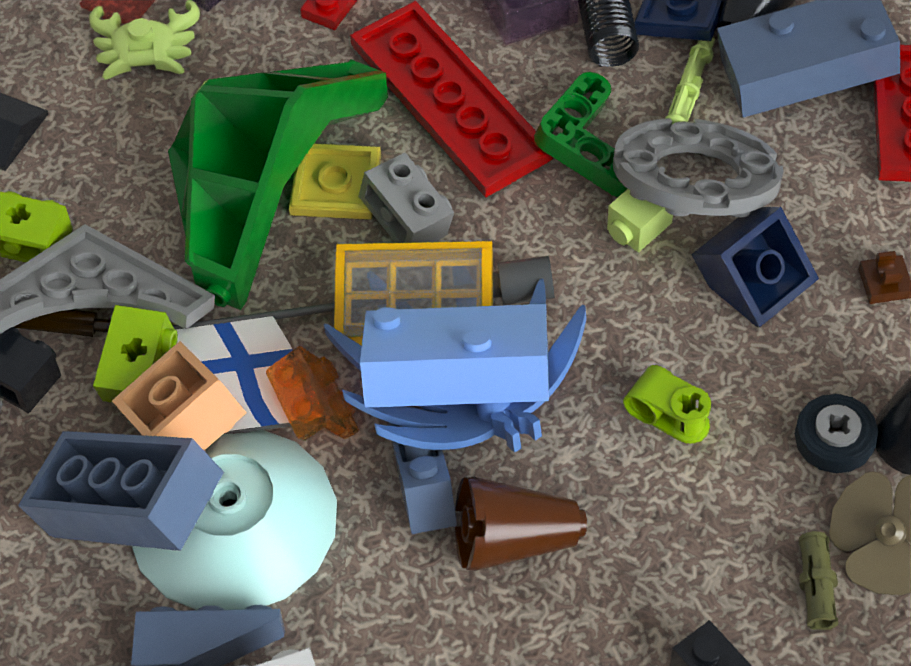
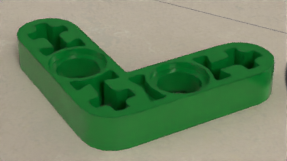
[534,72,627,198]

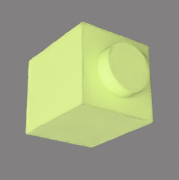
[607,189,673,253]

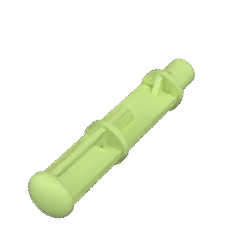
[665,37,715,124]

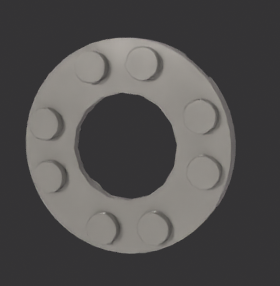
[613,118,784,217]

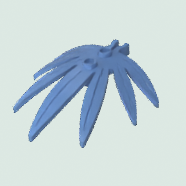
[324,266,587,453]

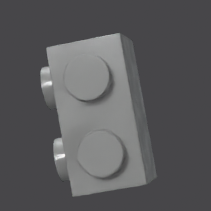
[359,152,454,243]

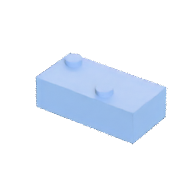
[360,304,549,408]

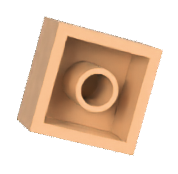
[112,341,247,451]

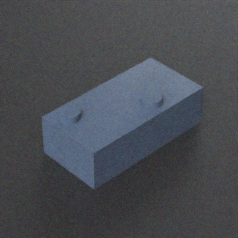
[717,0,900,118]
[18,431,224,551]

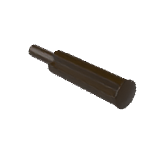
[14,309,111,337]

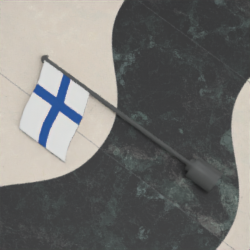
[173,255,555,434]

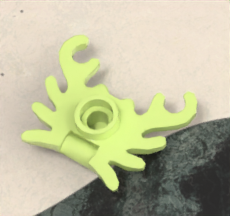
[89,0,200,80]

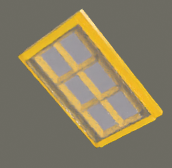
[334,241,493,346]

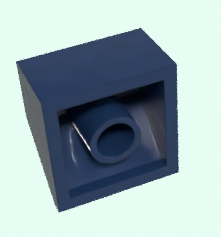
[691,207,819,327]

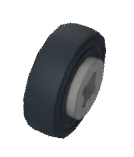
[794,394,878,474]

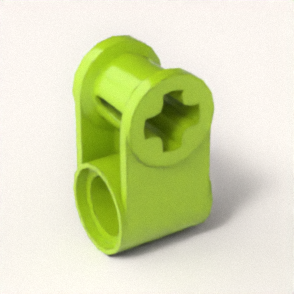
[623,365,711,444]

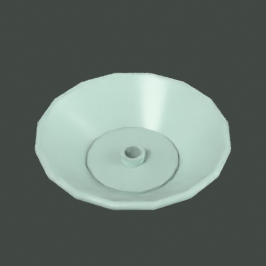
[132,430,337,610]

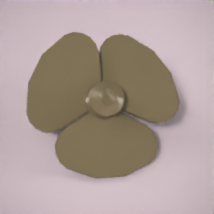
[829,471,911,596]

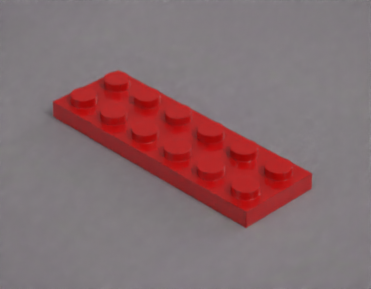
[350,0,553,198]

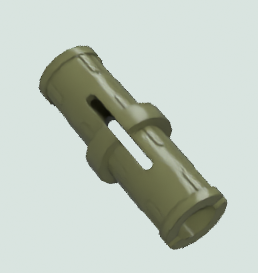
[799,531,839,629]

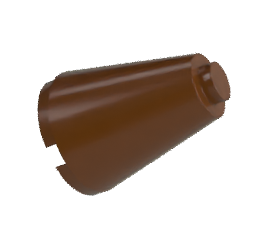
[455,476,587,571]

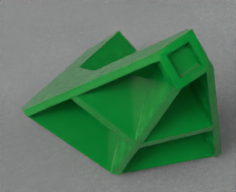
[168,59,388,310]

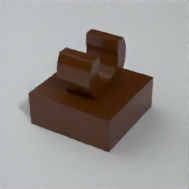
[858,251,911,304]

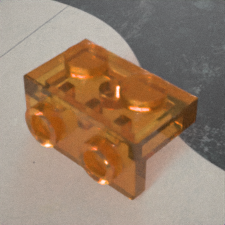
[266,345,360,441]

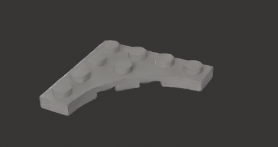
[0,224,215,334]

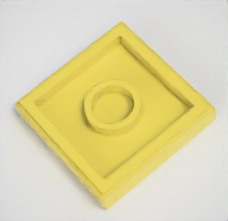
[289,144,381,220]

